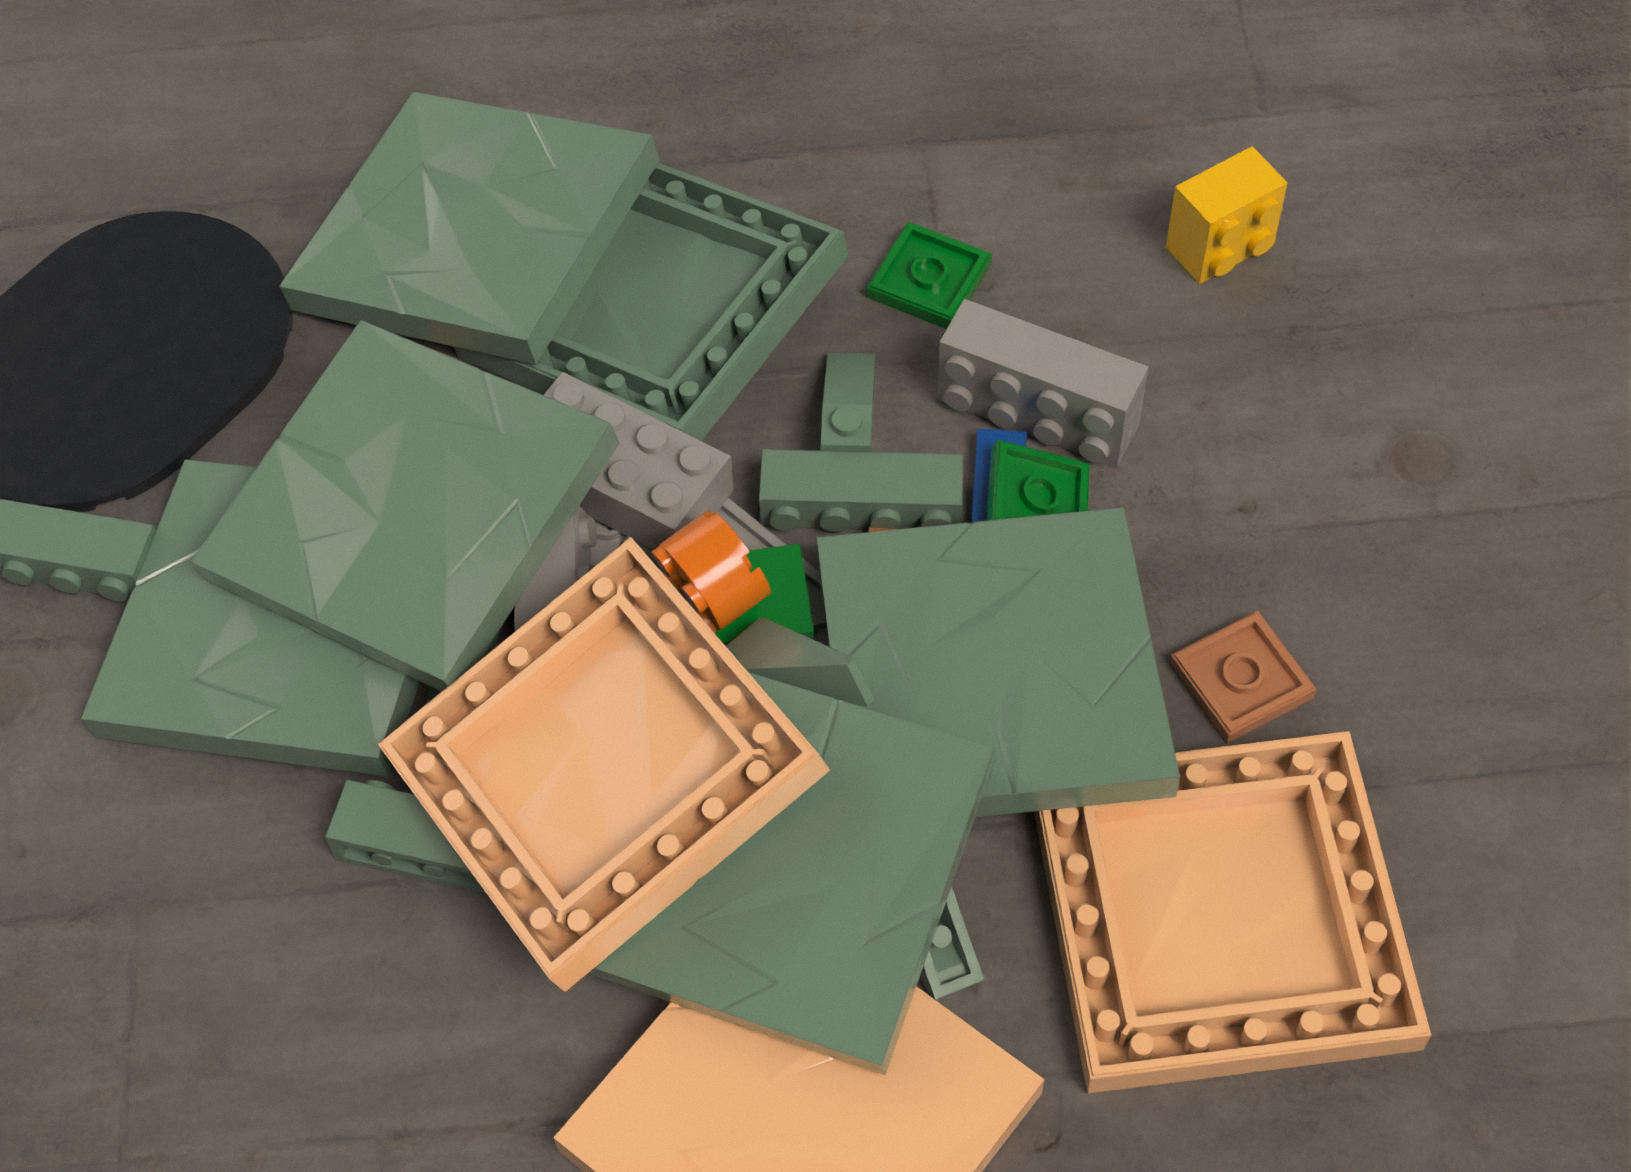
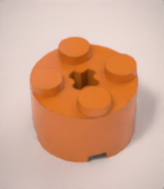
[651,509,771,633]

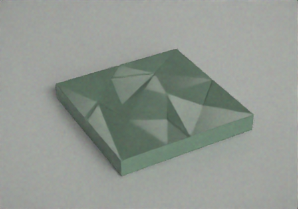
[279,92,660,365]
[453,162,849,441]
[191,320,620,691]
[81,460,420,777]
[817,507,1180,817]
[588,672,995,1075]

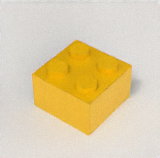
[1166,146,1288,284]

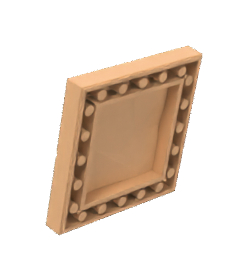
[378,537,830,992]
[1034,731,1431,1094]
[554,986,1045,1172]

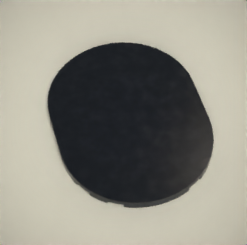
[0,211,293,512]

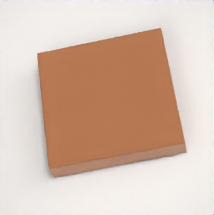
[1169,610,1317,744]

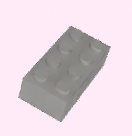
[937,299,1149,468]
[544,372,734,550]

